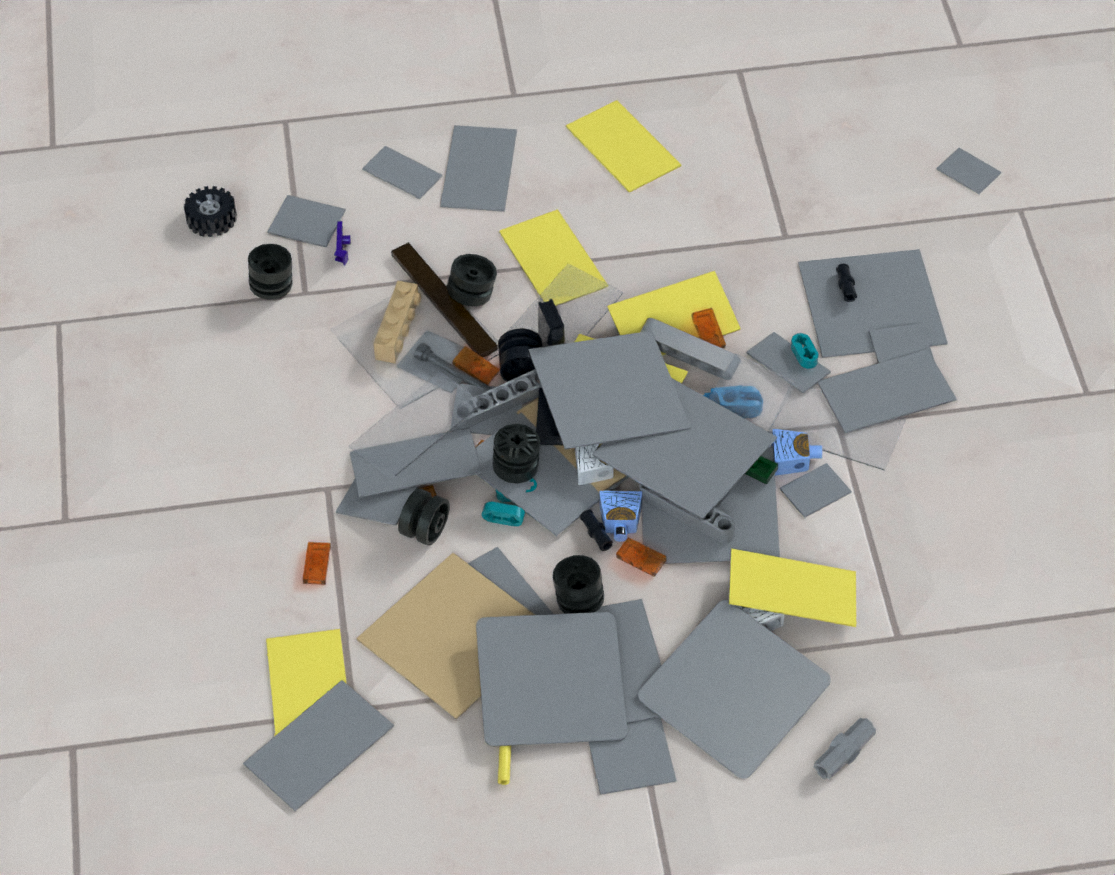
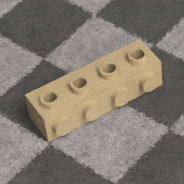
[374,281,421,364]

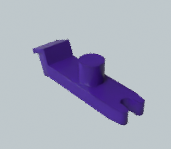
[334,221,351,265]

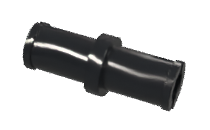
[836,263,857,302]
[580,510,613,551]

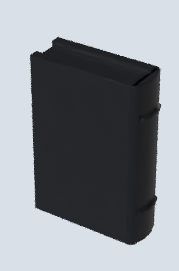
[538,299,565,347]
[536,388,563,446]

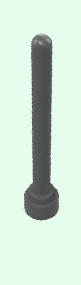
[414,343,493,391]

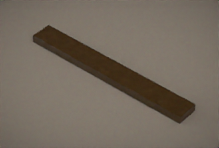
[391,242,498,359]

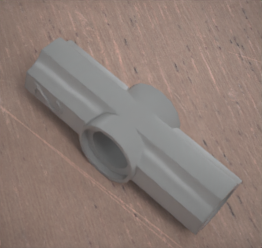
[814,718,876,779]

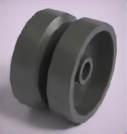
[447,254,497,306]
[398,488,450,545]

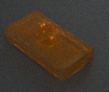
[691,308,726,348]
[452,346,500,385]
[616,537,667,577]
[303,542,331,585]

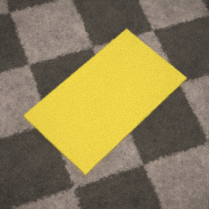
[566,100,682,193]
[499,209,608,307]
[607,271,741,356]
[729,548,857,627]
[266,629,347,736]

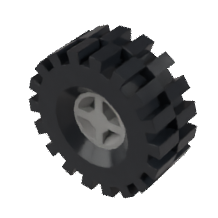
[184,186,237,237]

